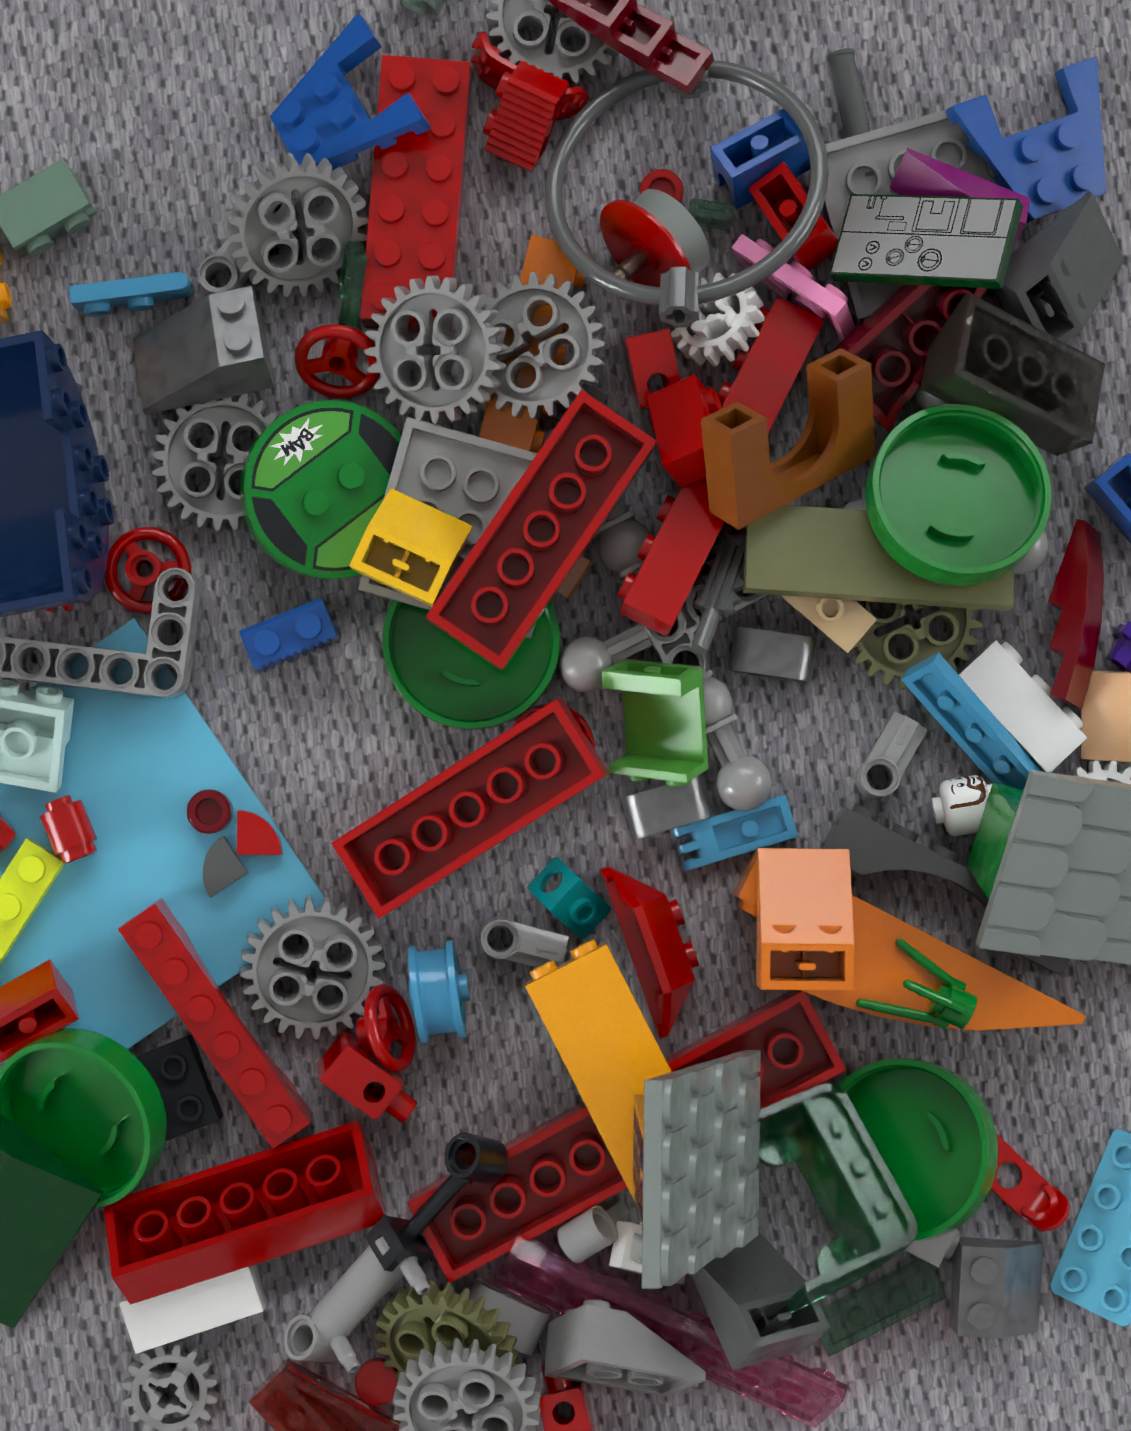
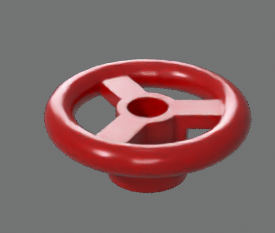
[294,324,380,399]
[105,527,191,614]
[356,984,416,1072]

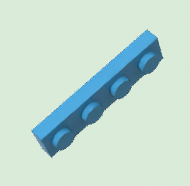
[901,652,1043,790]

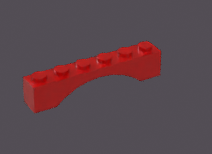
[118,898,313,1149]

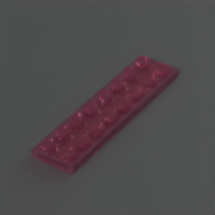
[493,1237,848,1428]

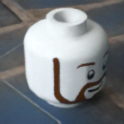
[931,775,992,836]

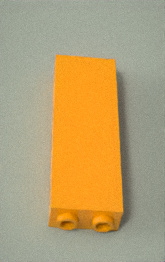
[525,939,672,1217]

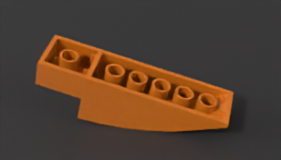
[732,847,1086,1031]

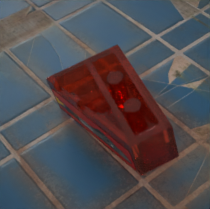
[249,1358,400,1431]

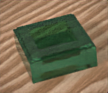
[688,198,734,231]

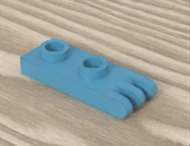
[68,272,194,317]
[671,794,799,871]

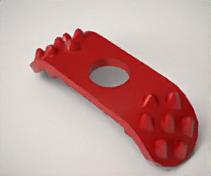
[471,32,589,120]
[991,1133,1070,1232]

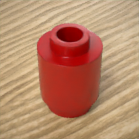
[39,795,97,864]

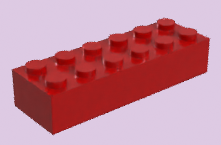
[360,55,472,333]
[426,390,657,671]
[331,698,609,919]
[104,1120,387,1305]

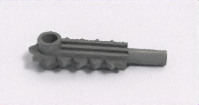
[690,522,745,655]

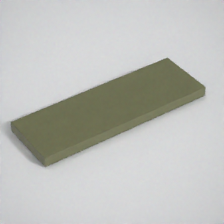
[743,505,1014,611]

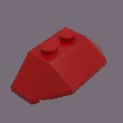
[600,866,700,1039]

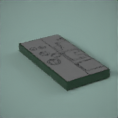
[829,194,1023,289]

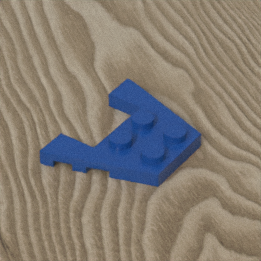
[270,13,431,171]
[945,57,1106,223]

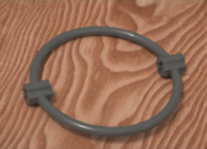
[545,38,829,327]

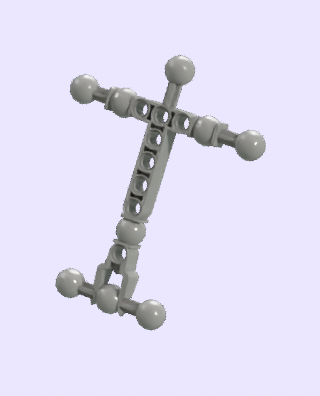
[558,361,1049,811]

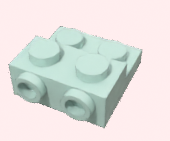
[0,678,74,793]

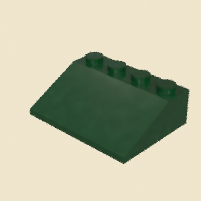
[0,1114,104,1328]

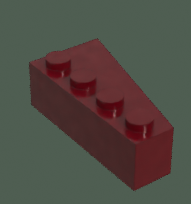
[828,284,987,431]

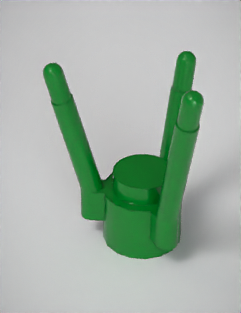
[856,939,977,1030]

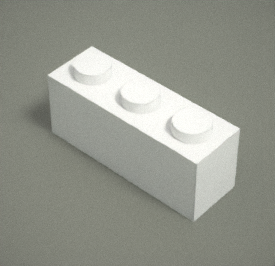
[957,640,1087,773]
[119,1264,268,1354]

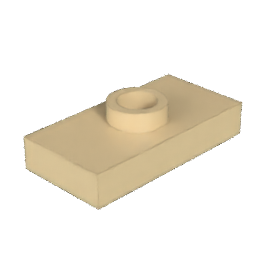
[780,595,877,653]

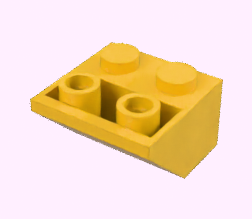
[349,488,473,607]

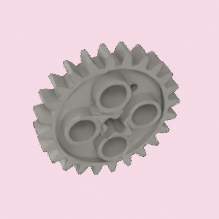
[486,0,620,87]
[224,153,369,297]
[483,272,608,420]
[364,276,508,424]
[151,393,279,533]
[240,895,385,1039]
[393,1338,541,1431]

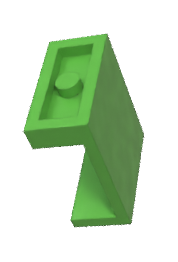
[602,659,709,786]

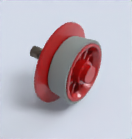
[600,189,710,287]

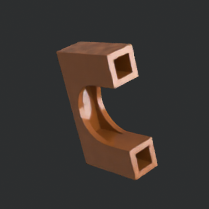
[701,348,875,530]

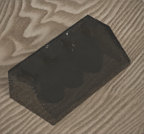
[921,294,1105,456]

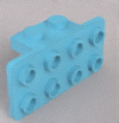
[1050,1129,1131,1327]

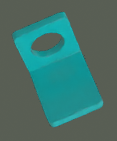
[527,857,611,939]

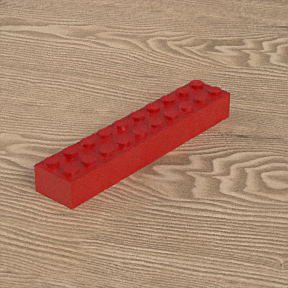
[407,990,846,1283]

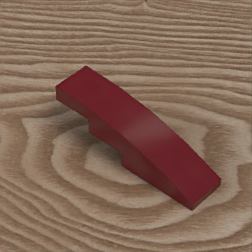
[548,0,714,95]
[1048,519,1104,709]

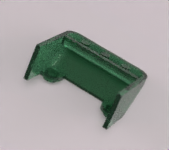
[757,1083,918,1313]

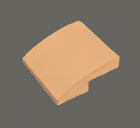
[1080,671,1131,762]

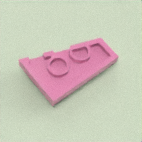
[731,234,856,342]

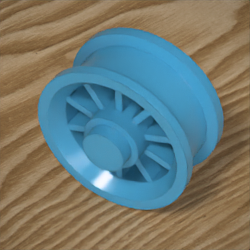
[408,940,471,1044]

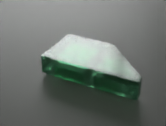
[337,241,368,329]

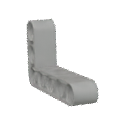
[0,568,202,699]

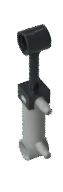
[284,1132,508,1373]

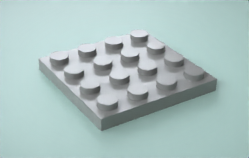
[823,109,1020,321]
[358,417,537,639]

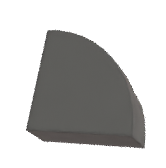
[203,836,249,898]

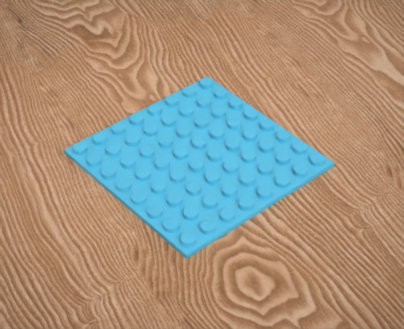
[0,618,333,1060]

